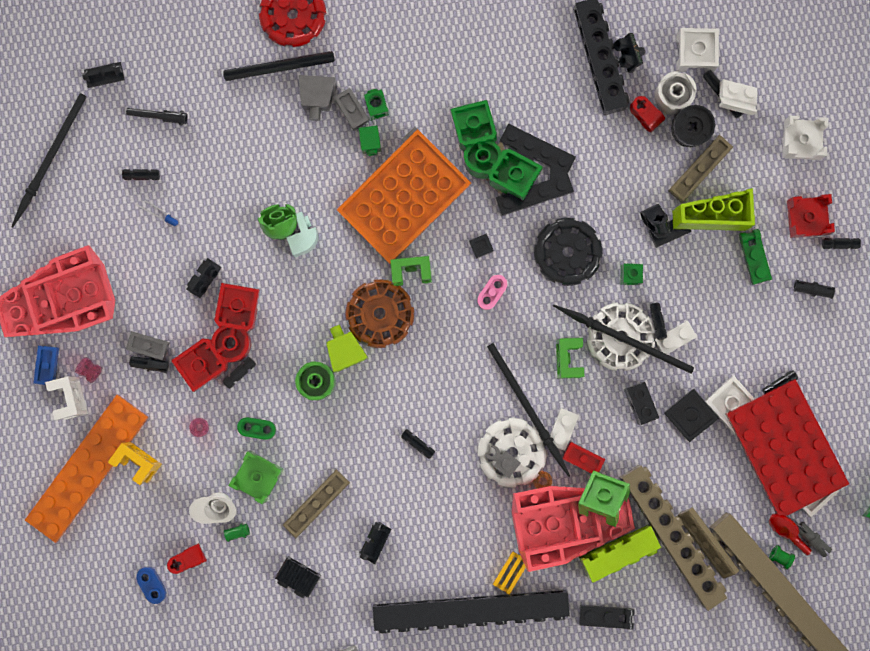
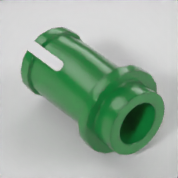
[224,523,250,542]

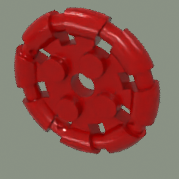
[259,0,327,47]

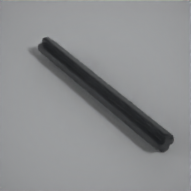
[223,51,335,81]

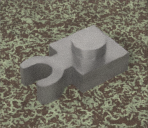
[485,445,521,478]

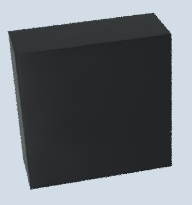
[469,233,494,259]

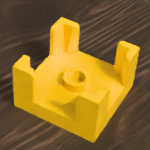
[108,442,162,485]

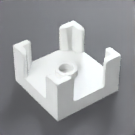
[676,28,719,72]
[782,116,829,160]
[45,376,88,420]

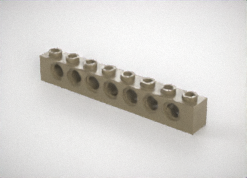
[619,465,727,611]

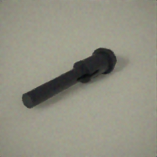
[126,108,188,126]

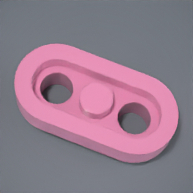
[477,275,507,310]

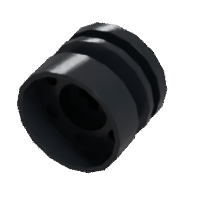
[671,105,716,148]

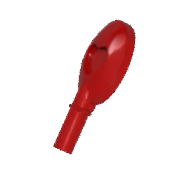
[769,514,812,555]

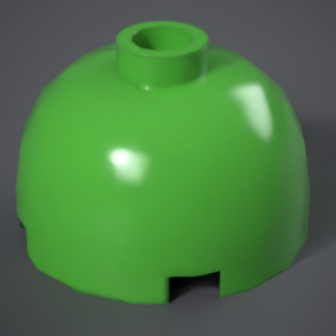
[258,204,297,240]

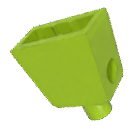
[326,325,369,373]

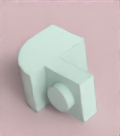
[287,212,318,257]

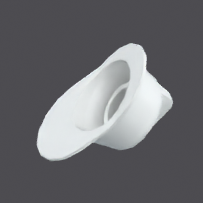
[189,492,236,524]

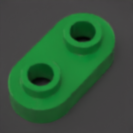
[237,417,276,440]

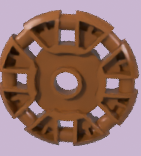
[345,279,414,348]

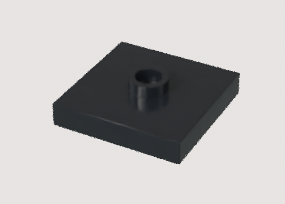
[664,388,719,443]

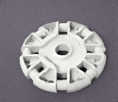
[587,302,656,371]
[477,418,547,488]

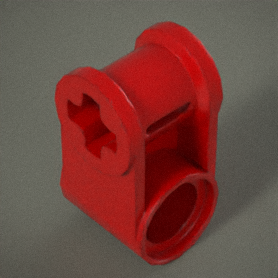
[630,96,665,133]
[167,543,207,574]

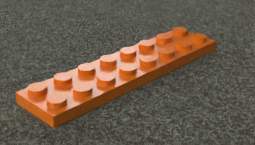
[25,395,149,543]

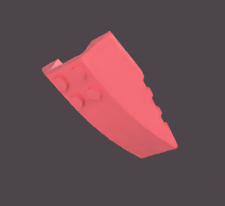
[0,245,115,337]
[512,486,635,572]

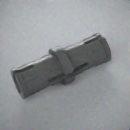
[797,522,832,557]

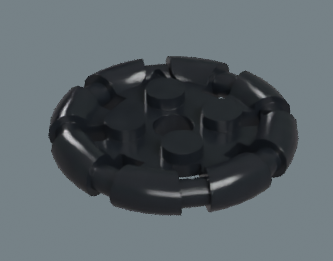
[534,218,603,286]

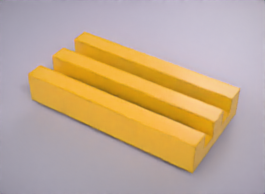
[493,551,526,595]

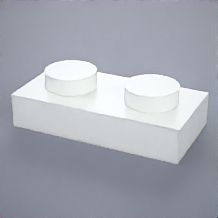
[654,320,697,354]
[550,408,579,451]

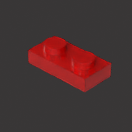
[562,442,605,474]

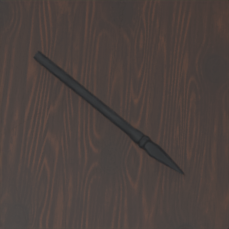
[11,93,87,227]
[553,304,694,374]
[487,343,570,477]

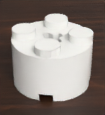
[654,71,697,115]

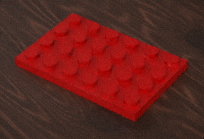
[725,379,849,516]

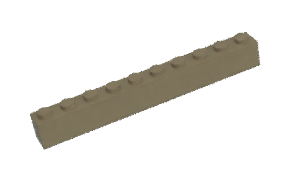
[709,512,848,651]

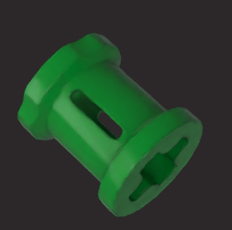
[769,545,795,570]

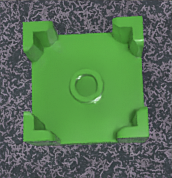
[390,256,432,286]
[556,338,585,379]
[228,451,284,505]
[578,471,630,527]

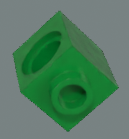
[364,89,389,121]
[359,125,381,156]
[620,263,643,286]

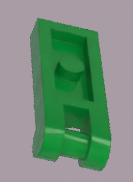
[739,229,772,285]

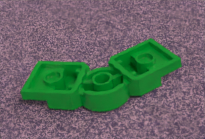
[450,100,543,200]

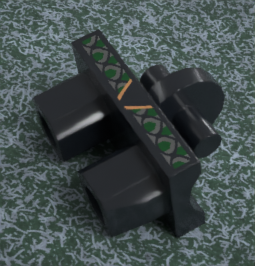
[614,33,646,73]

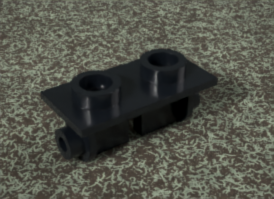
[82,62,125,88]
[186,258,222,298]
[359,522,392,564]

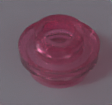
[189,418,209,437]

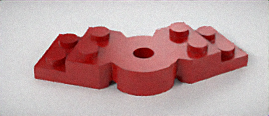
[171,283,260,392]

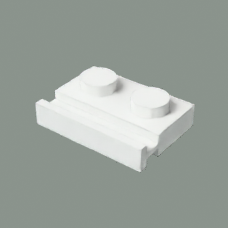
[719,79,757,115]

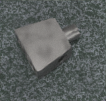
[299,75,337,121]

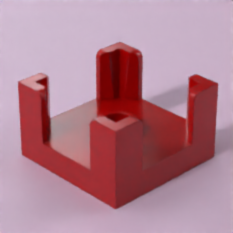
[787,194,835,238]

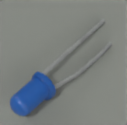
[136,200,178,226]

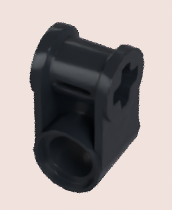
[640,204,671,238]

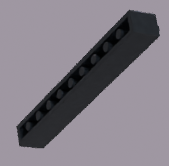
[373,590,570,634]

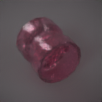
[75,357,103,383]

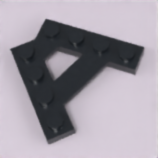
[496,123,576,216]

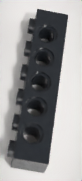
[573,0,630,116]

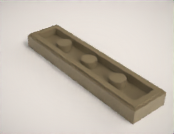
[668,134,733,203]
[283,469,350,538]
[677,507,739,579]

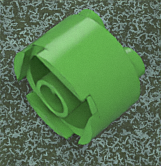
[295,361,336,401]

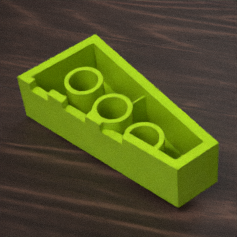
[672,188,755,231]
[579,525,661,583]

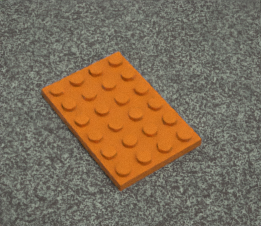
[337,129,472,264]

